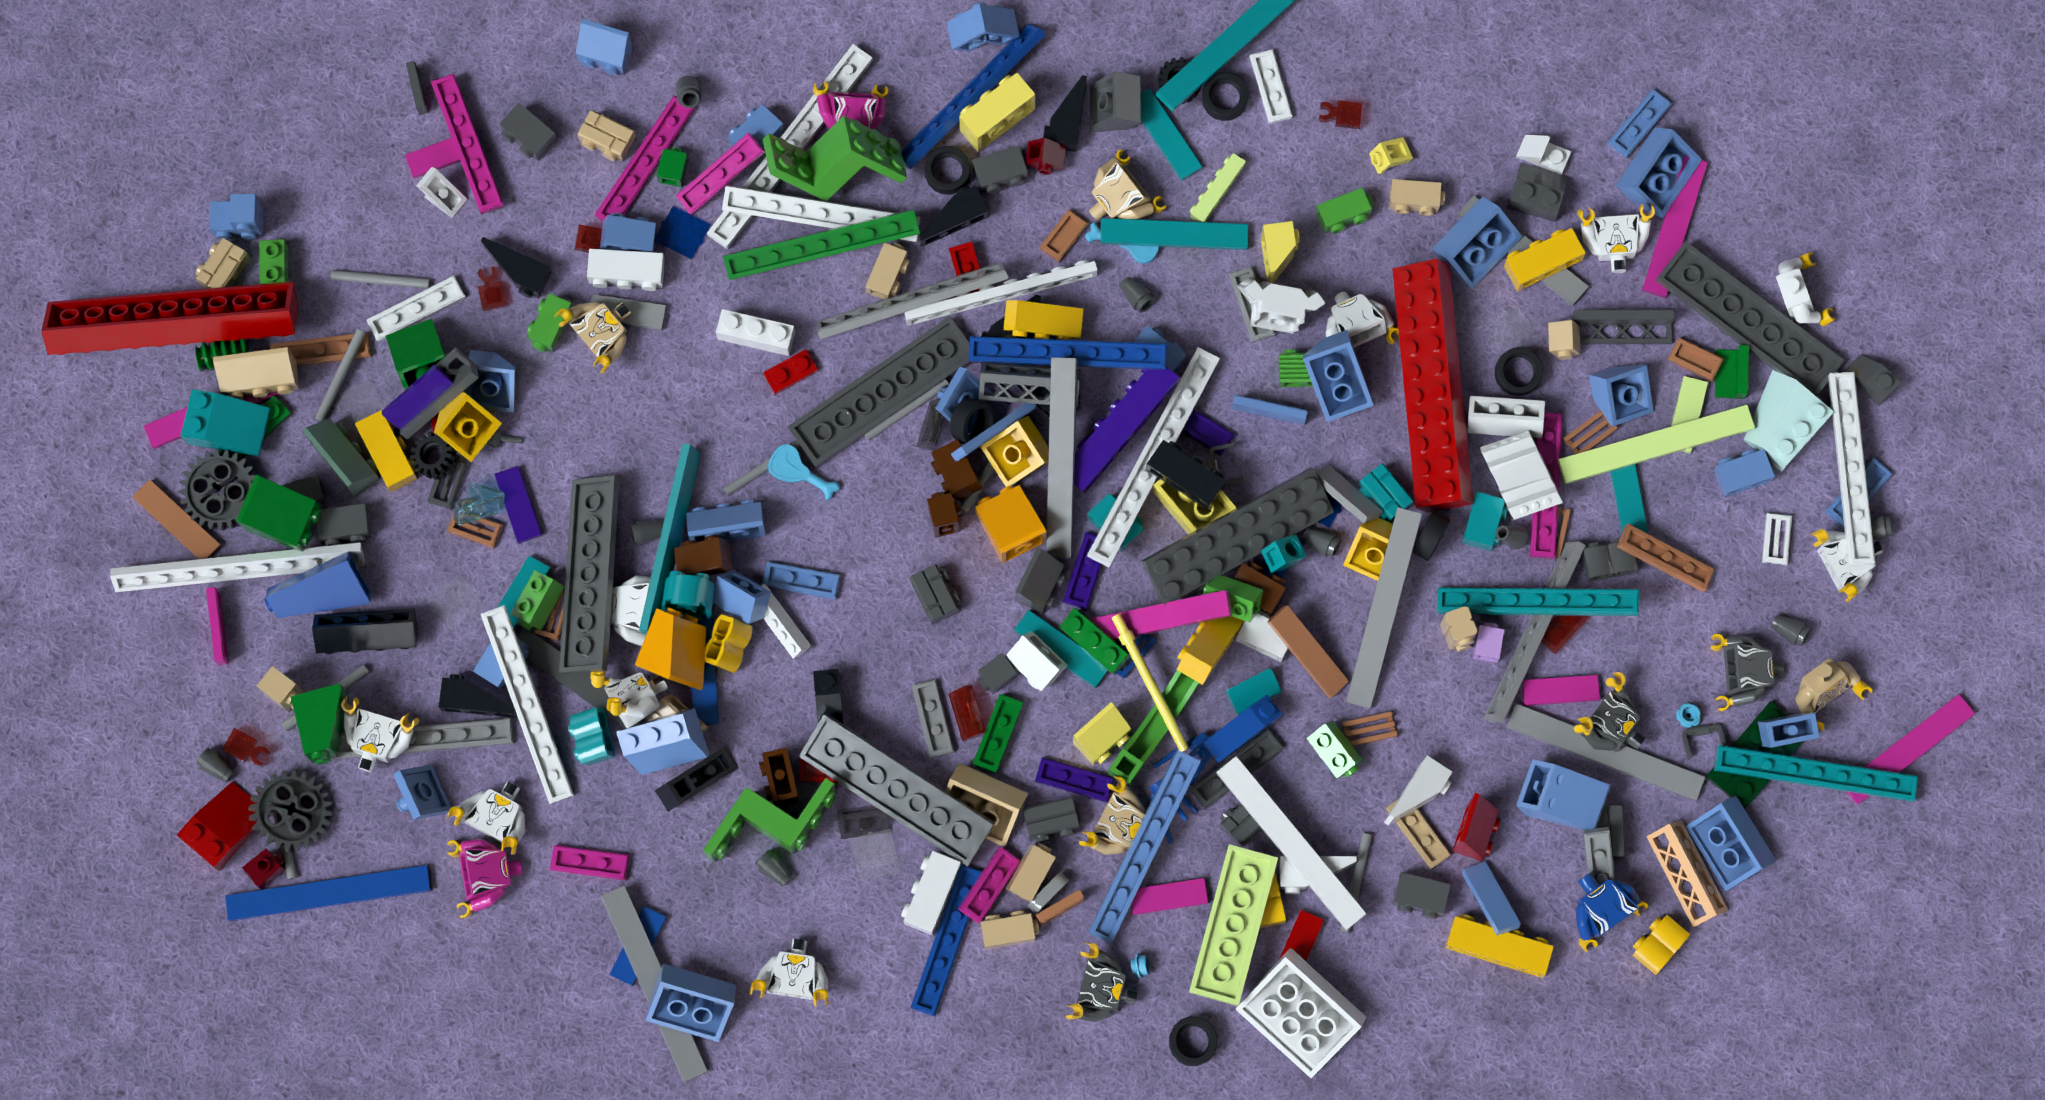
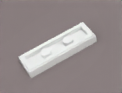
[1249,49,1293,124]

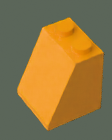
[975,485,1047,564]
[635,607,706,690]

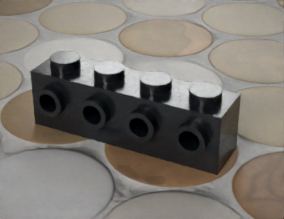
[312,608,418,654]

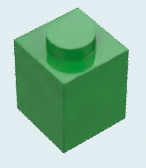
[656,147,689,187]

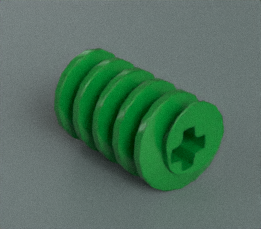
[195,339,249,372]

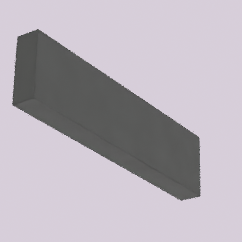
[1189,728,1284,809]

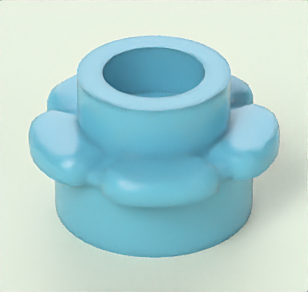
[1676,703,1701,728]
[1131,953,1150,978]

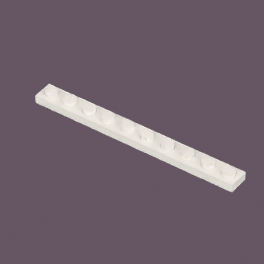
[707,44,873,249]
[1087,347,1220,567]
[110,542,365,592]

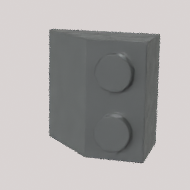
[1090,71,1142,132]
[1508,163,1568,222]
[1016,547,1067,614]

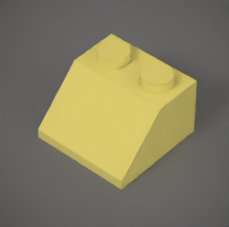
[1261,221,1300,284]
[1073,702,1131,766]

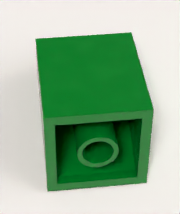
[385,318,451,390]
[236,475,321,552]
[290,683,349,765]

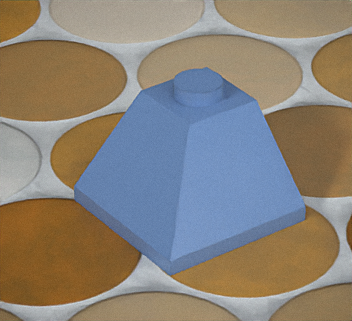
[465,350,515,413]
[1589,364,1654,426]

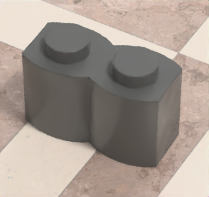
[1581,538,1639,582]

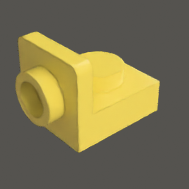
[1369,137,1413,174]

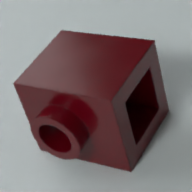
[1025,138,1066,175]
[242,848,285,890]

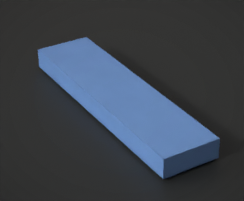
[951,403,1036,461]

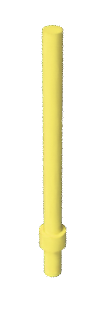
[1112,613,1189,752]

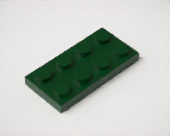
[1705,701,1803,809]

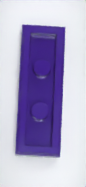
[382,365,453,429]
[494,466,542,544]
[1063,532,1102,610]
[1035,757,1115,803]

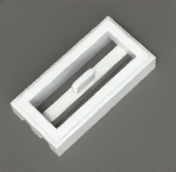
[1762,513,1792,566]

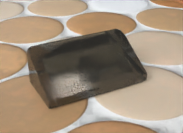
[916,399,944,452]
[837,805,891,839]

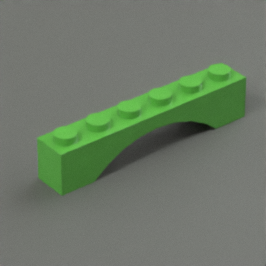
[1108,670,1200,787]

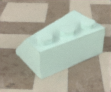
[1744,370,1834,472]

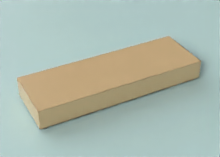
[1386,799,1451,870]

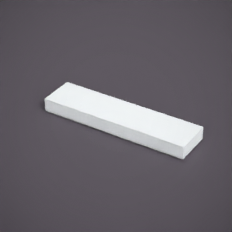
[366,275,466,342]

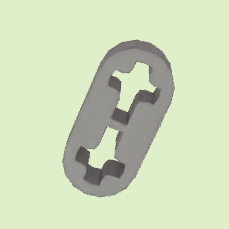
[1027,872,1070,914]

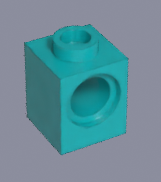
[1261,535,1307,573]

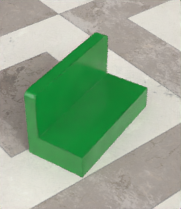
[1715,345,1749,399]

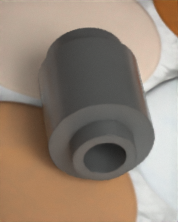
[676,76,702,108]

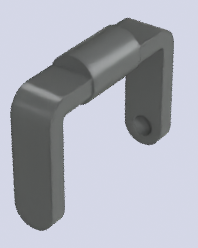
[1208,442,1243,485]
[1682,724,1727,759]

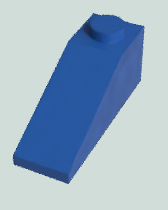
[1203,695,1283,763]

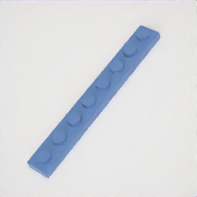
[1088,749,1201,944]

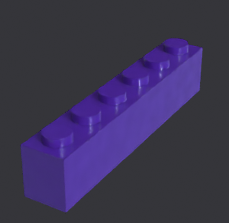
[1074,367,1181,493]

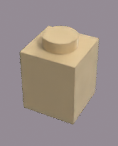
[1548,320,1581,360]

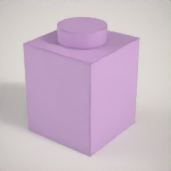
[1473,623,1504,663]

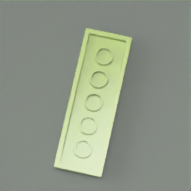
[1189,844,1278,1006]

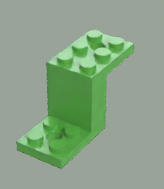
[763,116,907,201]
[703,778,837,862]

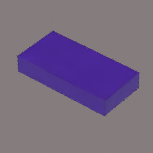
[1182,409,1234,456]

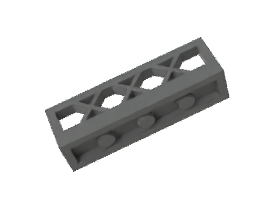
[1572,310,1674,345]
[400,347,479,439]
[979,362,1081,407]

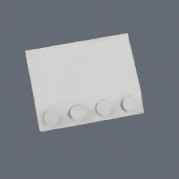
[1236,948,1366,1078]

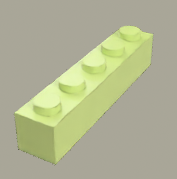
[1190,153,1246,222]

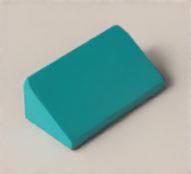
[1226,668,1282,715]

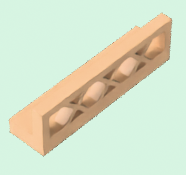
[1646,819,1728,927]

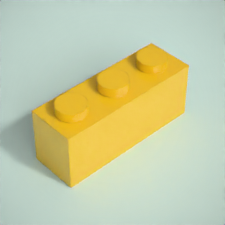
[1504,228,1586,292]
[1004,300,1083,340]
[355,410,418,492]

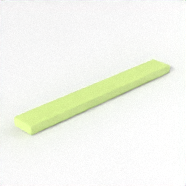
[1557,405,1755,484]

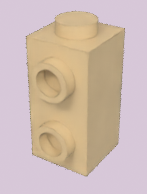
[1389,179,1445,216]
[865,243,910,300]
[1006,843,1056,902]
[981,910,1039,950]

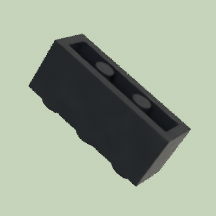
[1146,440,1226,510]

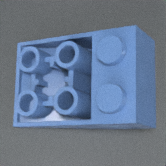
[1516,759,1611,830]

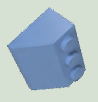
[1615,127,1702,218]
[1432,197,1523,289]
[1302,330,1374,422]
[686,500,766,542]
[616,708,710,775]
[1685,796,1777,891]
[645,964,736,1042]

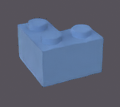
[946,3,1020,52]
[210,194,264,240]

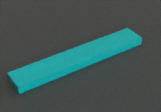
[1100,218,1248,250]

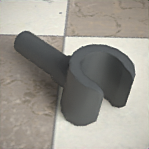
[486,431,522,448]

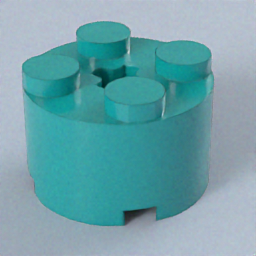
[661,571,715,620]

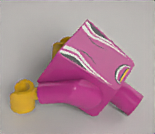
[813,81,889,129]
[447,839,522,918]

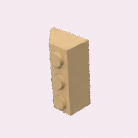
[213,347,299,400]
[946,763,1028,847]

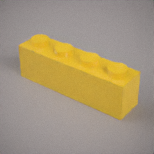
[1176,616,1244,685]
[1445,914,1554,978]

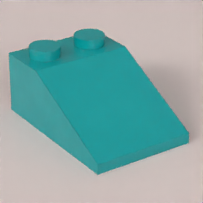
[180,389,271,456]

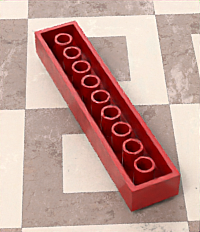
[1392,258,1474,513]
[41,282,299,355]

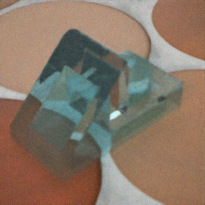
[454,482,505,526]

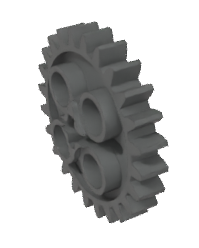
[178,449,255,531]
[248,770,332,853]

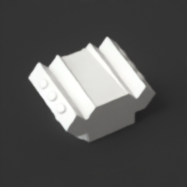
[1237,278,1325,334]
[1480,431,1563,520]

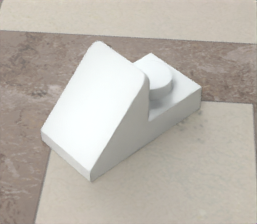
[1516,135,1571,175]
[416,167,467,218]

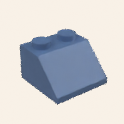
[576,19,633,75]

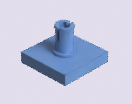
[935,367,992,434]
[393,765,451,820]

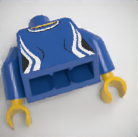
[1576,873,1648,952]

